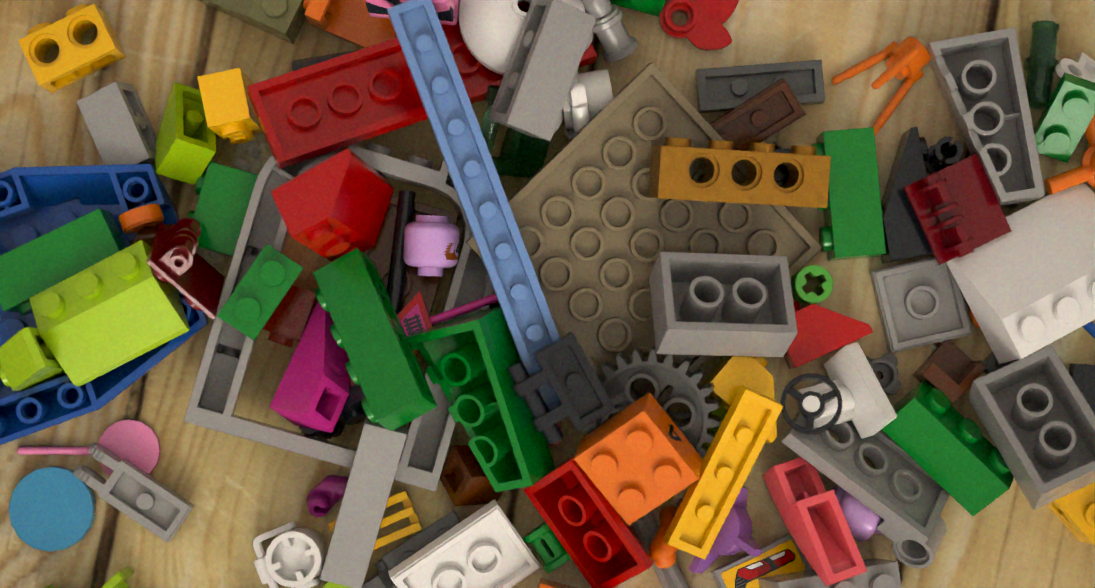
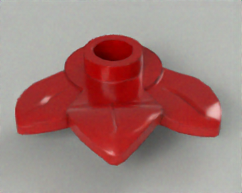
[659,0,739,51]

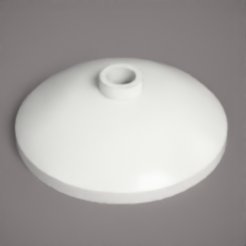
[458,0,585,76]

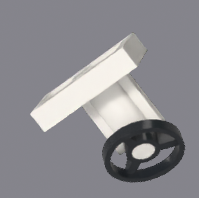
[781,342,897,439]

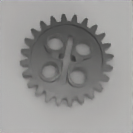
[581,346,721,458]

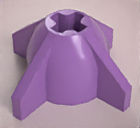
[676,486,762,573]

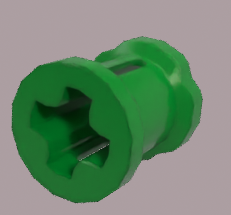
[523,522,571,574]

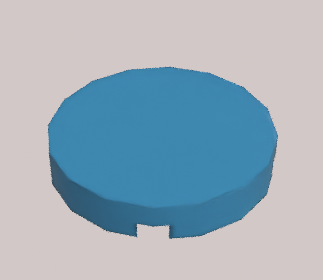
[9,466,96,552]

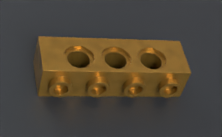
[649,137,831,208]

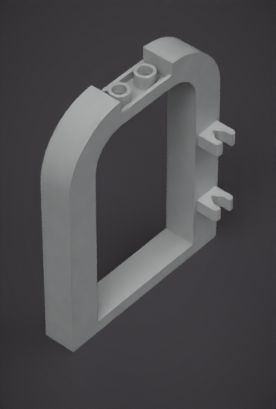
[184,142,494,492]

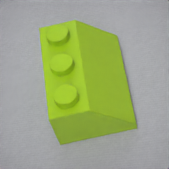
[29,240,190,387]

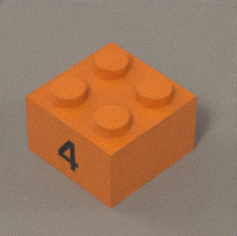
[574,392,703,526]

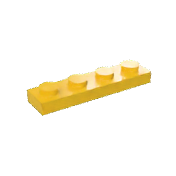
[663,385,783,560]

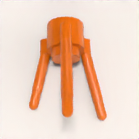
[831,36,931,136]

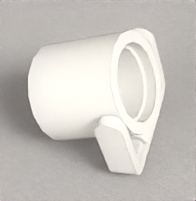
[562,69,613,140]
[252,520,328,588]

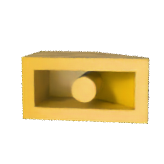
[702,356,777,443]

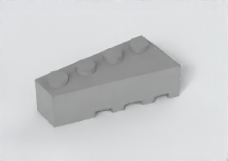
[926,27,1045,206]

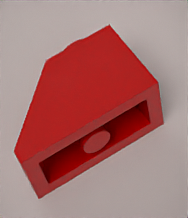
[784,301,873,369]

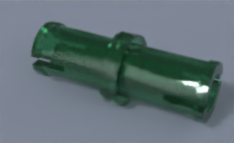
[1024,20,1060,109]

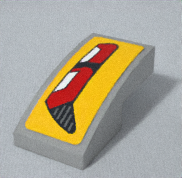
[711,533,810,588]

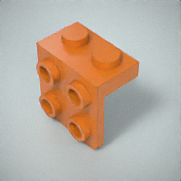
[303,0,397,48]

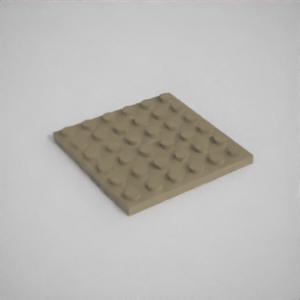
[465,62,822,406]

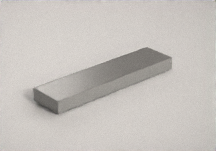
[320,418,408,588]

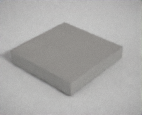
[869,257,973,353]

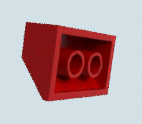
[270,148,394,262]
[523,453,653,588]

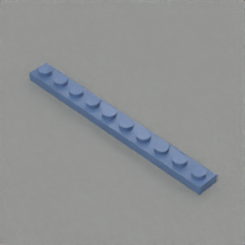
[387,0,560,408]

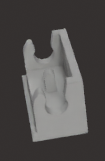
[76,81,157,166]

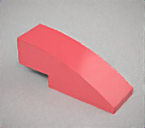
[762,457,867,586]

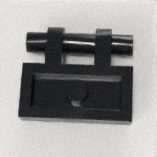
[506,331,615,445]

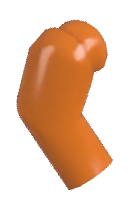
[649,506,678,569]

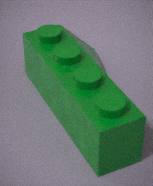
[406,307,555,492]

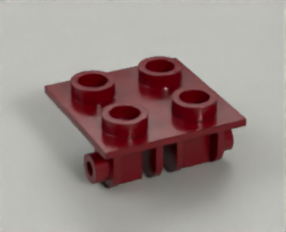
[903,154,1011,265]
[146,217,225,319]

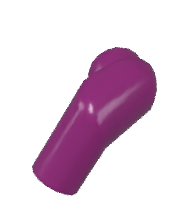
[306,475,349,517]

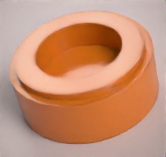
[118,204,165,234]

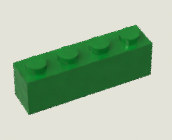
[313,248,438,431]

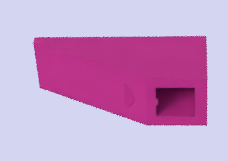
[269,301,350,433]

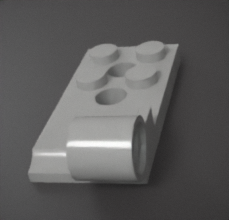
[781,381,950,568]

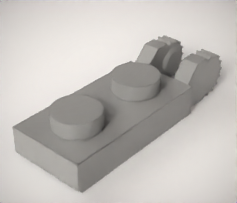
[73,442,195,543]

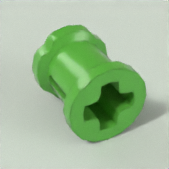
[791,265,833,305]

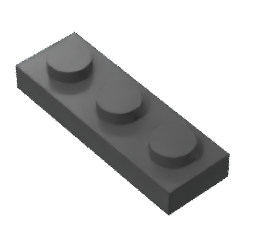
[695,60,825,113]

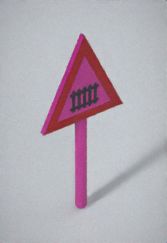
[397,291,498,337]

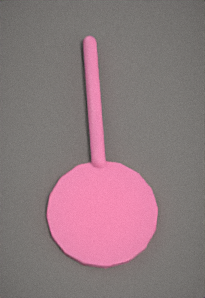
[17,419,161,476]

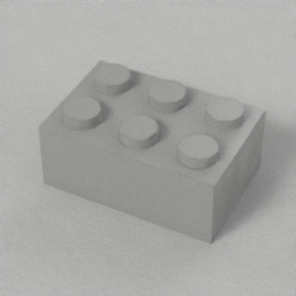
[649,252,798,357]
[968,345,1095,510]

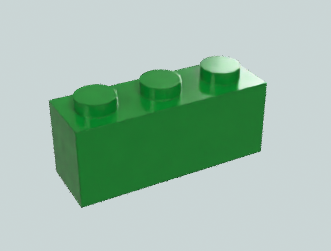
[811,127,886,261]
[0,208,127,316]
[882,380,1014,516]

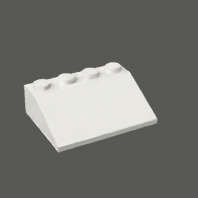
[946,182,1095,364]

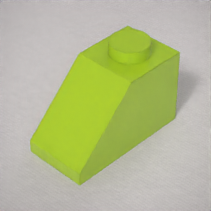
[155,82,216,185]
[0,326,65,391]

